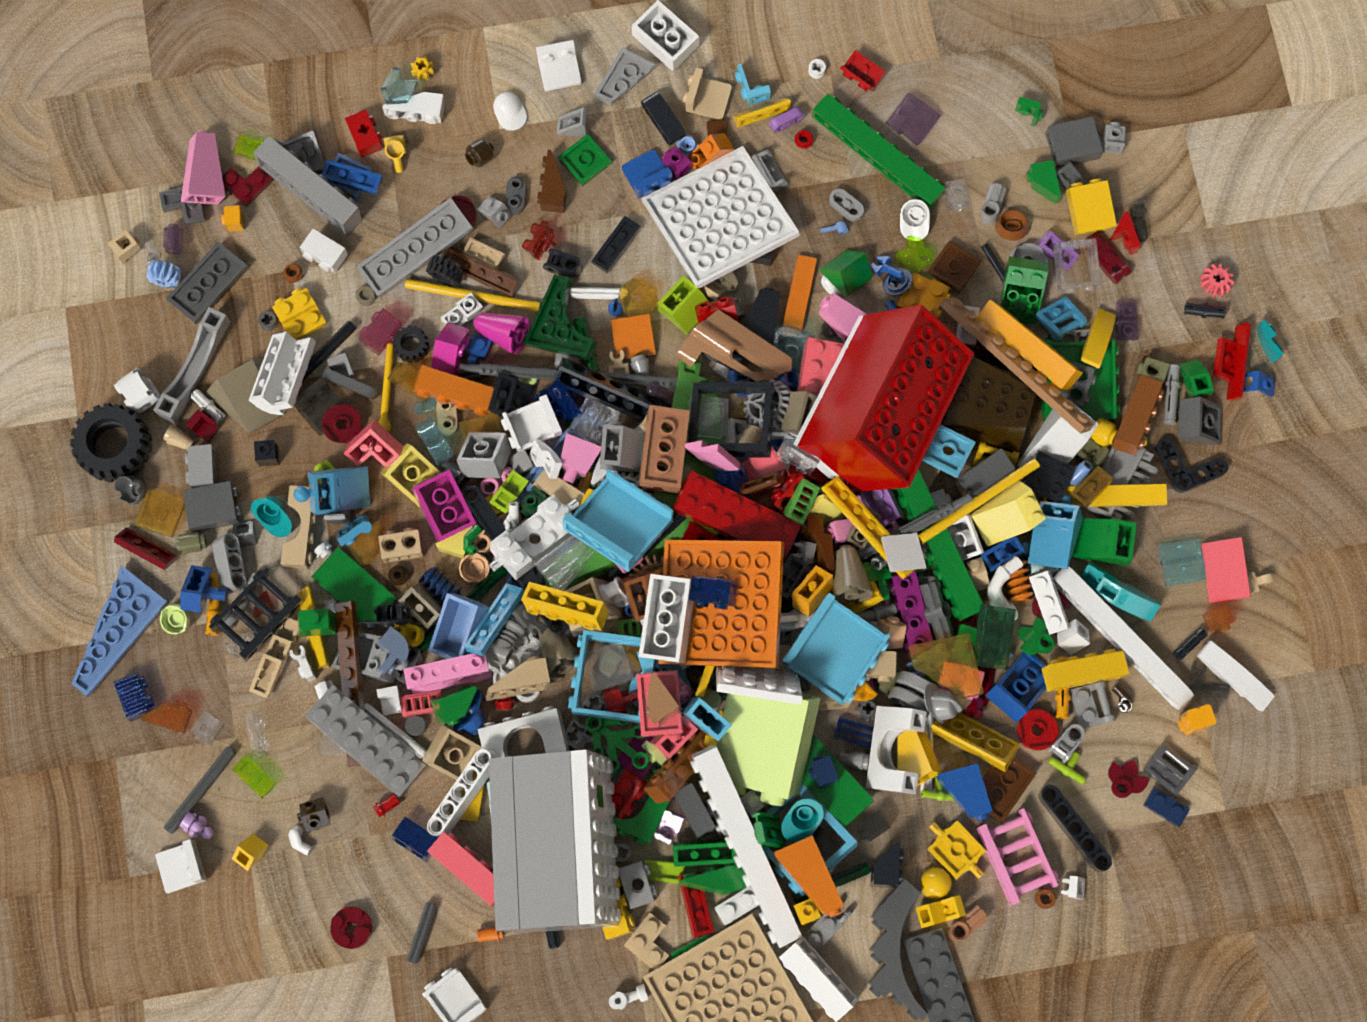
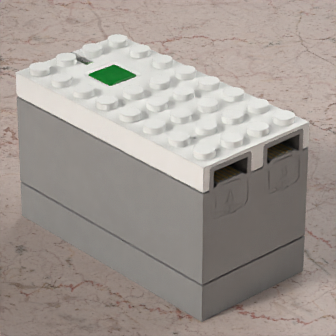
[489,750,621,933]

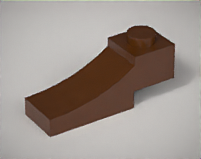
[799,514,835,574]

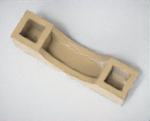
[281,485,317,569]

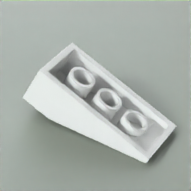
[1016,405,1098,475]

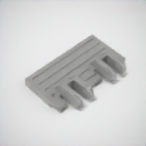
[1082,447,1158,520]

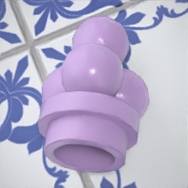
[180,812,214,839]

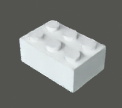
[632,0,699,71]

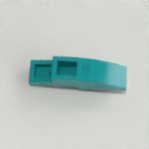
[1081,562,1162,622]

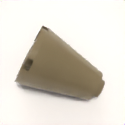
[832,545,873,604]
[538,622,580,680]

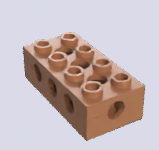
[638,405,690,494]

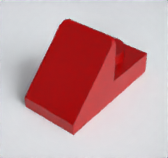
[1109,211,1141,255]

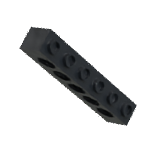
[553,357,671,421]

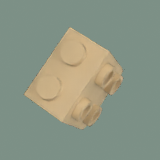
[683,68,732,120]

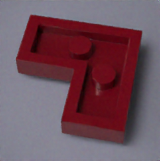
[222,166,273,207]

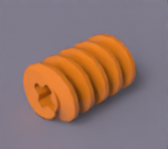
[1004,560,1034,604]

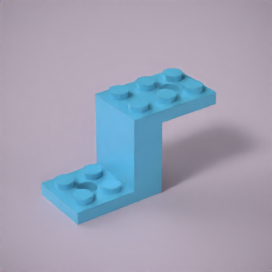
[922,424,976,478]

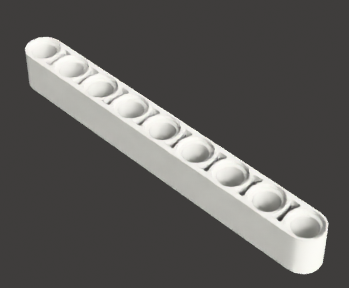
[1052,567,1194,710]

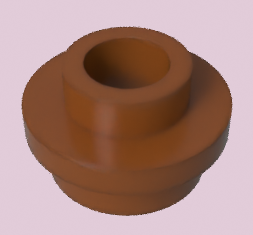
[283,264,303,283]
[1035,888,1056,909]

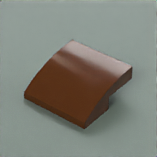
[739,469,788,496]

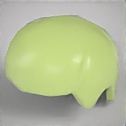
[160,604,191,635]

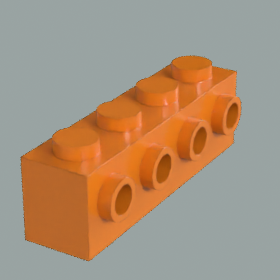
[413,365,494,416]

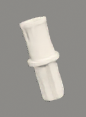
[190,389,225,424]

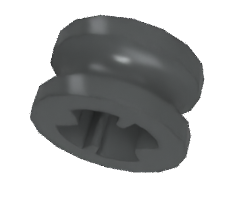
[258,311,277,331]

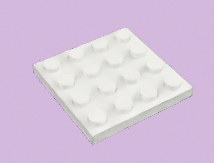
[716,666,802,705]

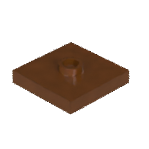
[927,240,982,294]

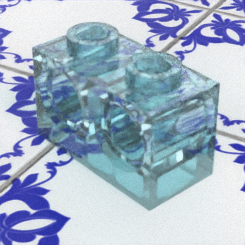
[414,417,454,465]

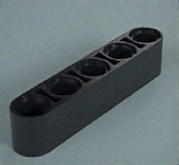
[1038,785,1112,872]

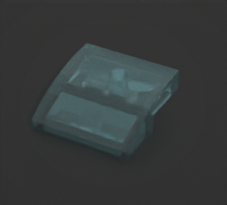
[1157,538,1206,587]

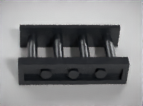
[209,567,303,662]

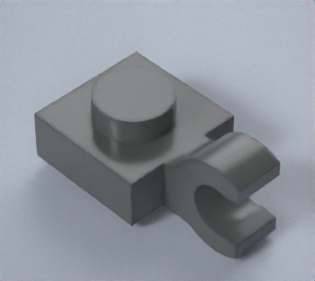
[511,602,547,636]

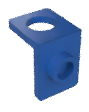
[1243,370,1275,397]

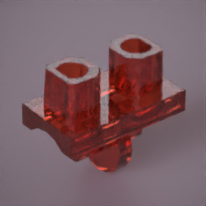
[522,220,557,261]

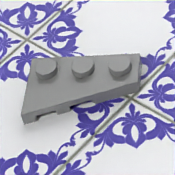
[594,48,656,105]

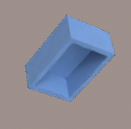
[428,593,490,659]

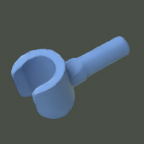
[820,221,848,235]

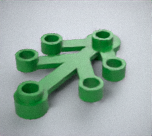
[585,716,650,772]

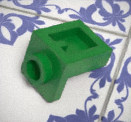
[1015,97,1043,126]

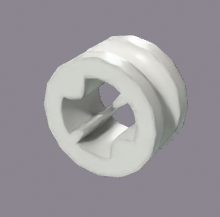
[808,59,826,79]

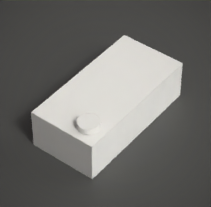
[639,574,697,663]

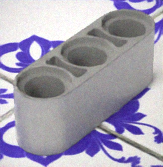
[213,533,247,594]

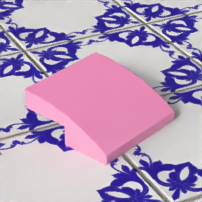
[685,440,740,471]

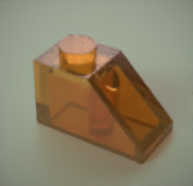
[141,701,192,734]

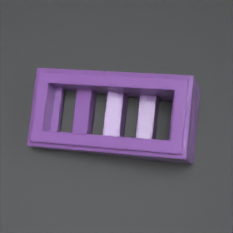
[1036,230,1080,270]

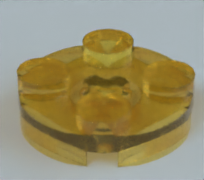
[618,278,657,317]

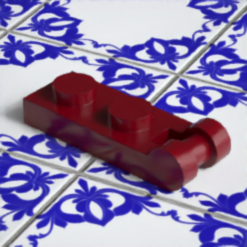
[1081,231,1132,284]

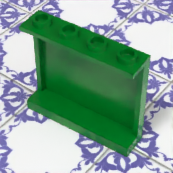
[1041,340,1120,421]

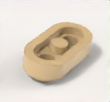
[436,402,458,437]

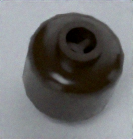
[465,139,494,167]

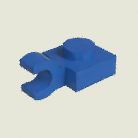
[466,334,493,365]

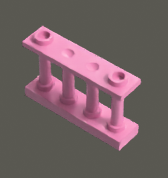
[403,653,493,694]
[976,808,1059,906]

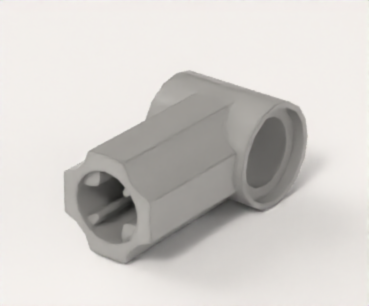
[980,183,1007,225]

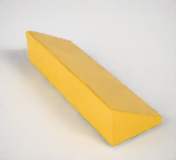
[733,98,791,128]

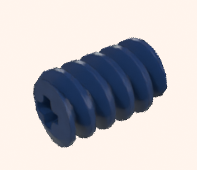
[418,565,463,604]

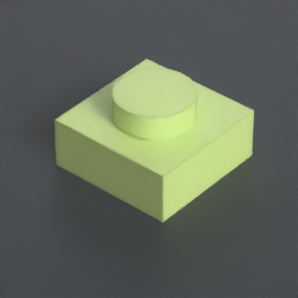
[641,741,667,766]

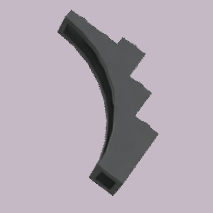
[868,879,928,1021]

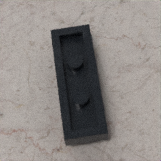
[591,216,641,274]

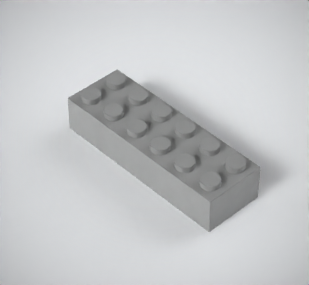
[254,136,362,237]

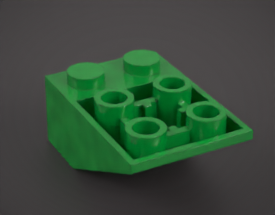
[1000,256,1048,325]
[1071,518,1137,567]

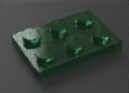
[972,604,1016,670]

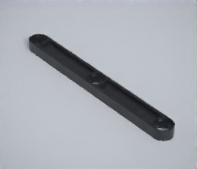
[463,485,567,635]

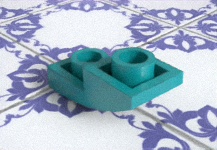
[1256,320,1284,364]

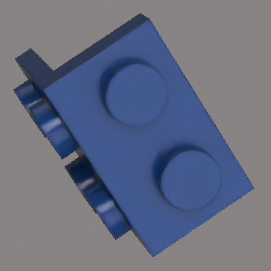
[622,150,672,199]

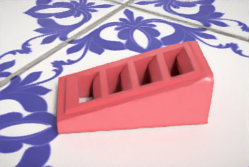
[399,690,442,718]

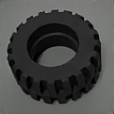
[70,403,152,483]

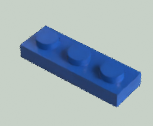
[322,160,383,195]

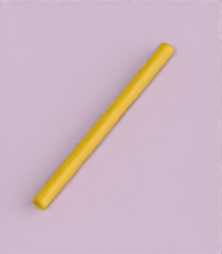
[405,278,540,312]
[918,459,1040,544]

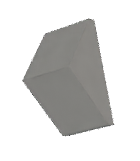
[557,107,588,137]

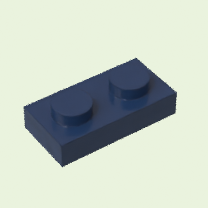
[1142,787,1190,828]

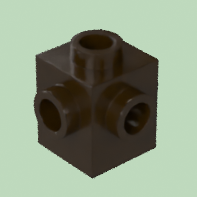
[297,797,331,832]

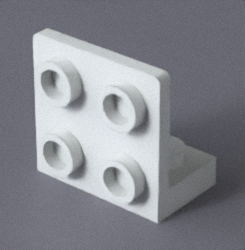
[536,40,582,91]
[155,839,207,894]

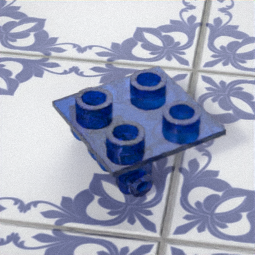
[545,380,582,423]

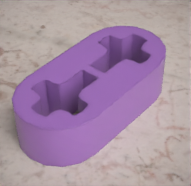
[769,106,805,133]

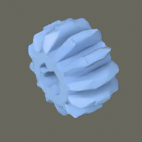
[146,260,181,288]

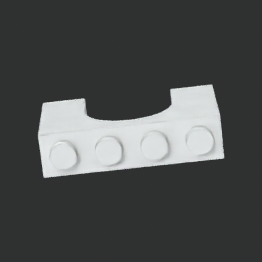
[478,706,570,764]
[865,706,927,794]

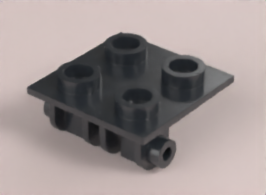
[1025,451,1076,503]
[358,604,415,628]

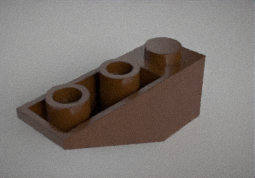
[537,149,567,213]

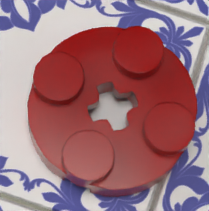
[1016,709,1058,751]

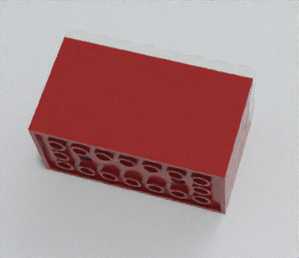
[792,305,974,492]

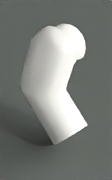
[821,275,842,294]
[288,826,313,856]

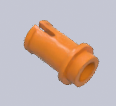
[477,927,504,943]

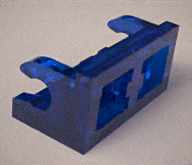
[392,817,438,862]

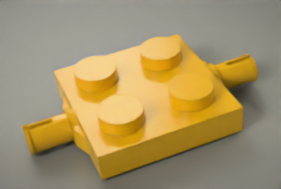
[927,821,986,880]

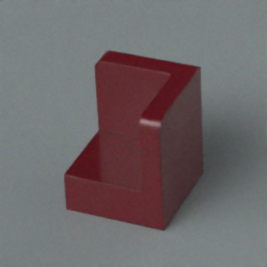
[185,409,220,442]

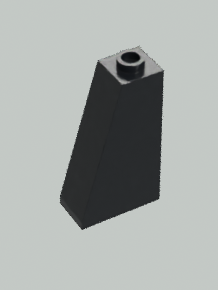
[732,288,780,361]

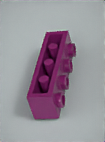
[888,571,934,657]

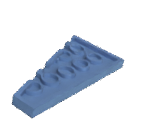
[71,565,168,697]

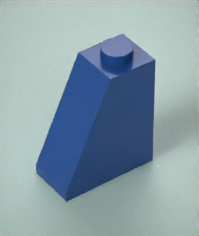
[937,763,993,821]

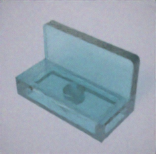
[381,67,419,105]

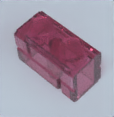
[358,308,403,356]

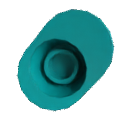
[251,495,292,537]
[781,798,824,843]

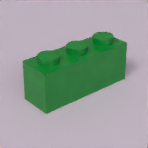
[672,838,736,867]

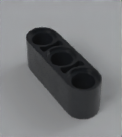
[640,91,686,146]

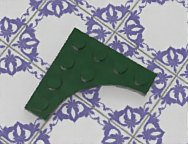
[524,274,597,361]

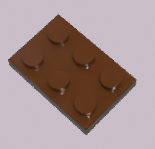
[983,757,1037,824]

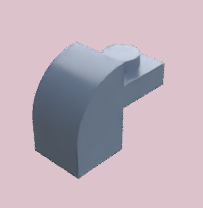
[377,626,409,676]

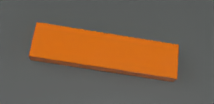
[782,255,817,333]

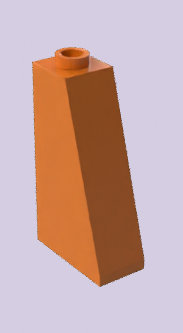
[774,835,844,918]

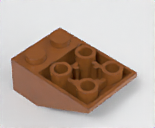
[621,565,664,622]

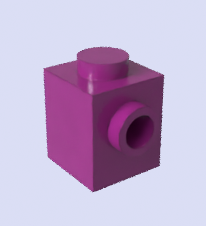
[662,147,692,180]

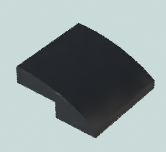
[487,372,533,418]

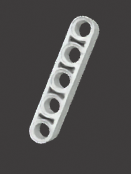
[427,749,499,836]

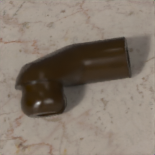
[1112,683,1132,713]

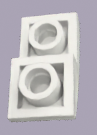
[440,292,483,327]

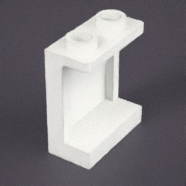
[500,395,563,452]
[422,967,487,1022]

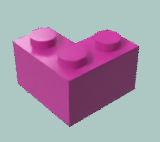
[431,323,471,376]

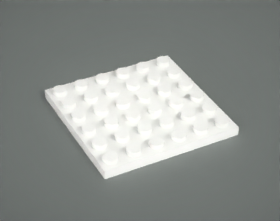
[642,146,800,288]

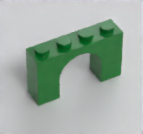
[611,771,671,846]

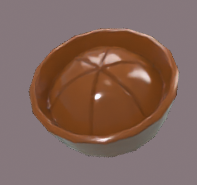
[995,210,1029,241]

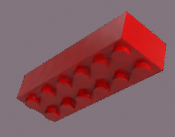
[671,471,801,562]

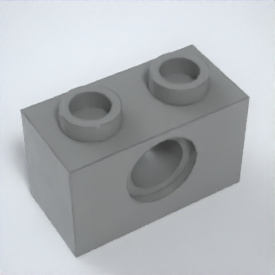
[618,861,657,909]

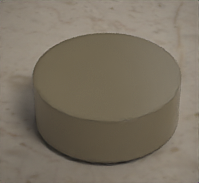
[356,285,376,306]

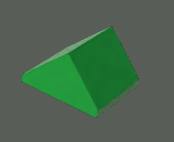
[819,250,873,298]

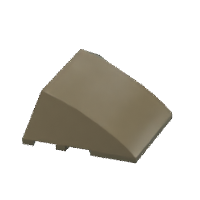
[204,357,285,434]

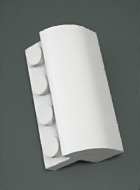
[249,332,316,415]

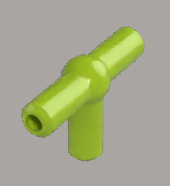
[1048,752,1087,784]
[921,776,954,801]

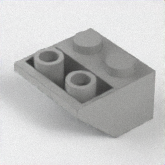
[600,424,644,473]

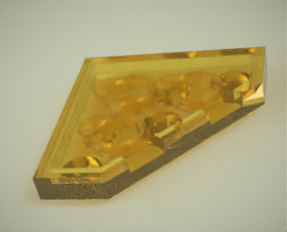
[908,633,984,698]

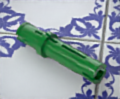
[573,317,600,372]

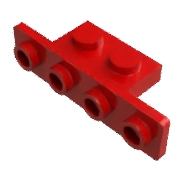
[1213,322,1251,401]

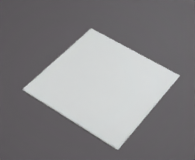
[881,533,926,572]

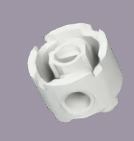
[114,368,160,414]

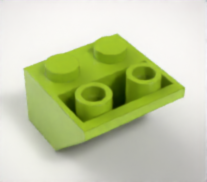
[657,275,710,335]

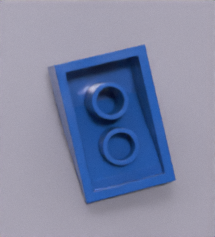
[985,652,1047,723]

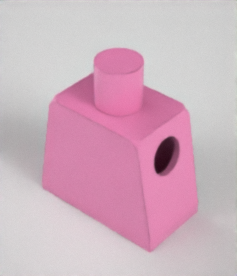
[560,433,601,485]

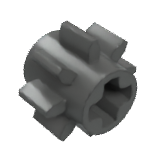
[855,700,877,723]

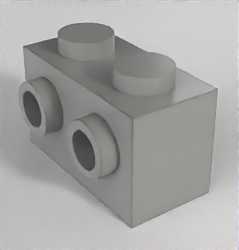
[185,444,217,488]

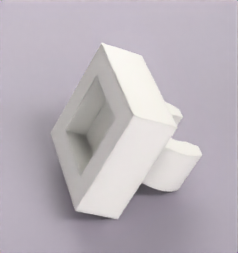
[1061,876,1085,900]

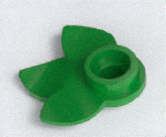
[1017,617,1055,655]

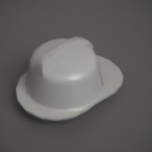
[924,683,962,724]

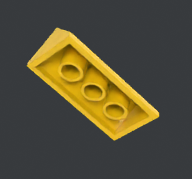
[931,712,1021,772]

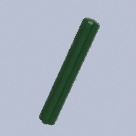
[792,862,871,904]

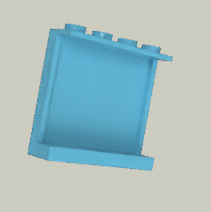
[563,469,673,572]
[780,593,891,705]

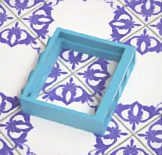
[568,630,654,723]
[752,784,858,896]

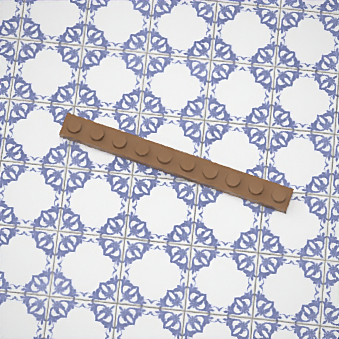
[940,297,1094,434]

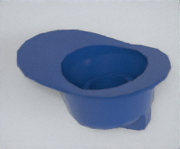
[453,690,486,736]

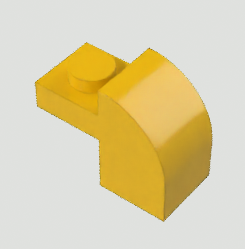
[916,895,966,928]

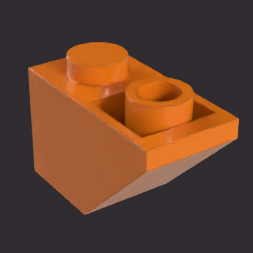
[687,133,734,170]

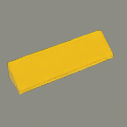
[298,587,330,670]

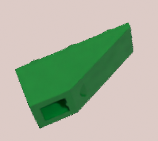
[678,863,747,895]

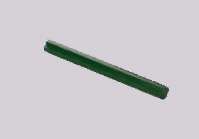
[415,565,508,653]

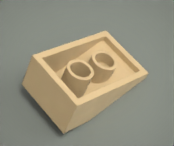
[486,656,550,701]

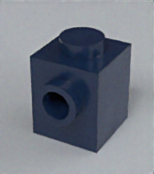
[808,754,839,789]

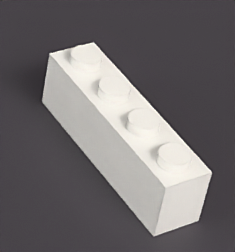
[779,936,859,1022]

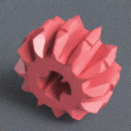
[1200,264,1234,297]

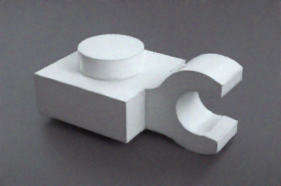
[289,645,317,682]

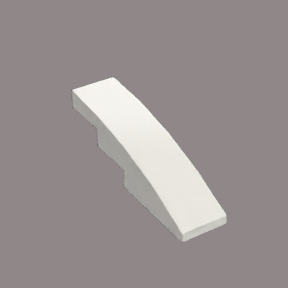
[1197,641,1275,711]

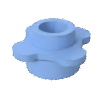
[676,135,698,157]

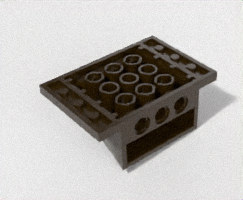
[941,345,1037,467]

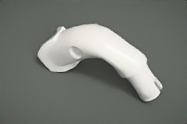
[987,556,1023,625]

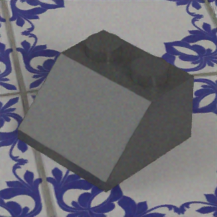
[1178,397,1222,445]

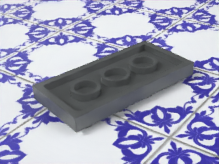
[166,242,248,324]

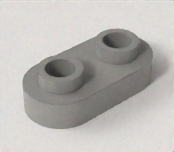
[829,189,864,222]

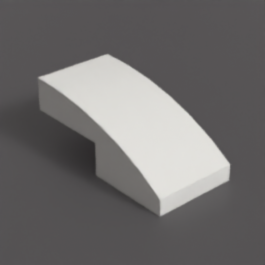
[529,439,562,479]

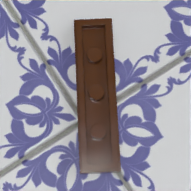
[445,247,520,297]

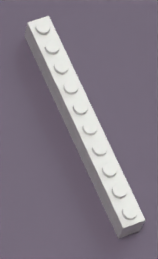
[690,745,802,948]

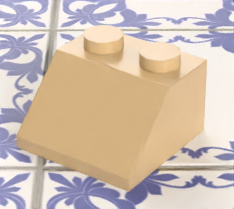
[422,725,482,781]

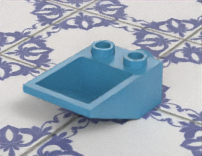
[293,466,370,515]
[1028,494,1083,569]

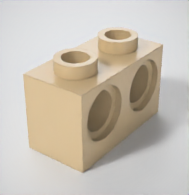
[378,528,424,563]

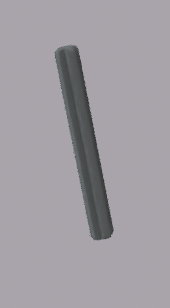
[164,747,236,834]

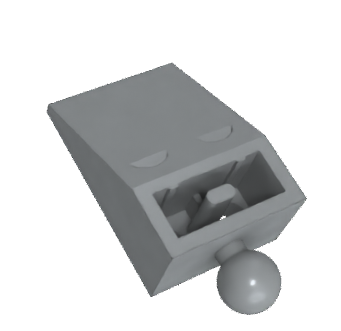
[332,632,409,683]

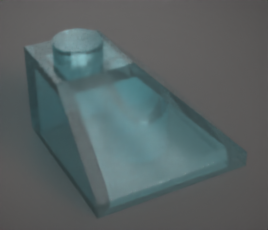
[773,324,815,373]

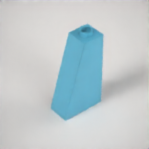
[681,696,732,741]

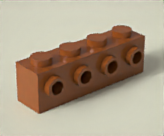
[1113,374,1165,456]
[643,729,707,804]

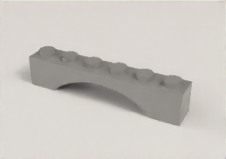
[153,307,231,424]

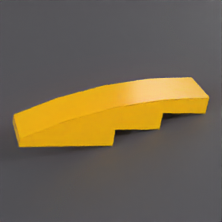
[1080,308,1116,368]

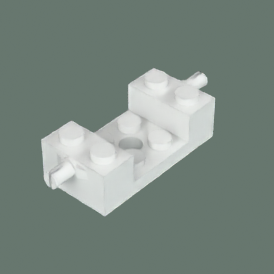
[489,494,580,580]

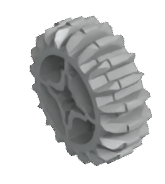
[743,379,791,432]

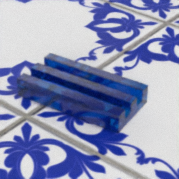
[833,717,874,748]

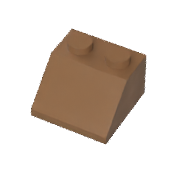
[645,672,680,727]

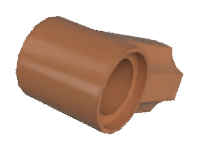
[948,905,989,942]

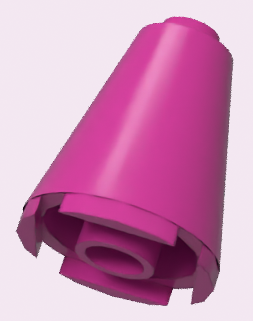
[474,312,531,354]

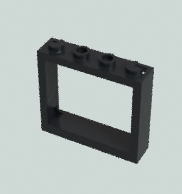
[687,380,776,458]

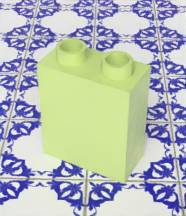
[717,693,821,806]

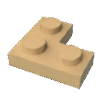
[624,913,669,970]

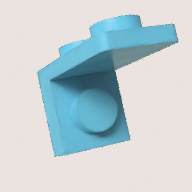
[735,64,771,106]

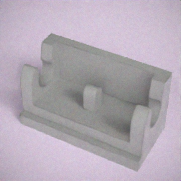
[752,149,788,193]

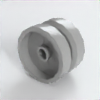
[888,671,930,718]

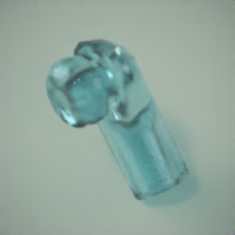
[413,397,437,415]

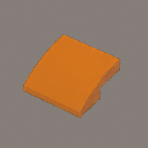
[611,314,656,361]

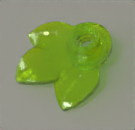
[895,236,934,274]

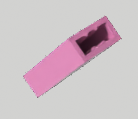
[181,131,225,205]
[818,294,868,342]

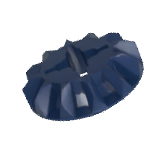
[882,268,913,297]

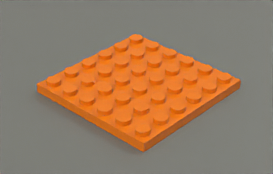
[658,540,784,668]

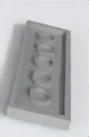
[356,197,474,298]
[304,685,426,797]

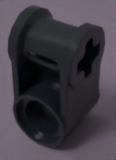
[543,248,582,278]

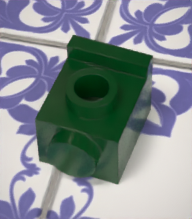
[519,486,548,519]

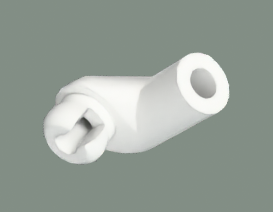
[503,502,520,532]

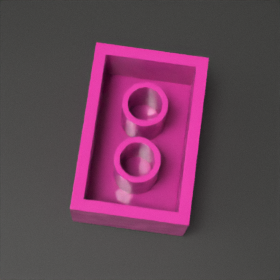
[412,469,476,542]

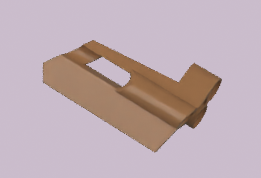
[675,309,792,382]

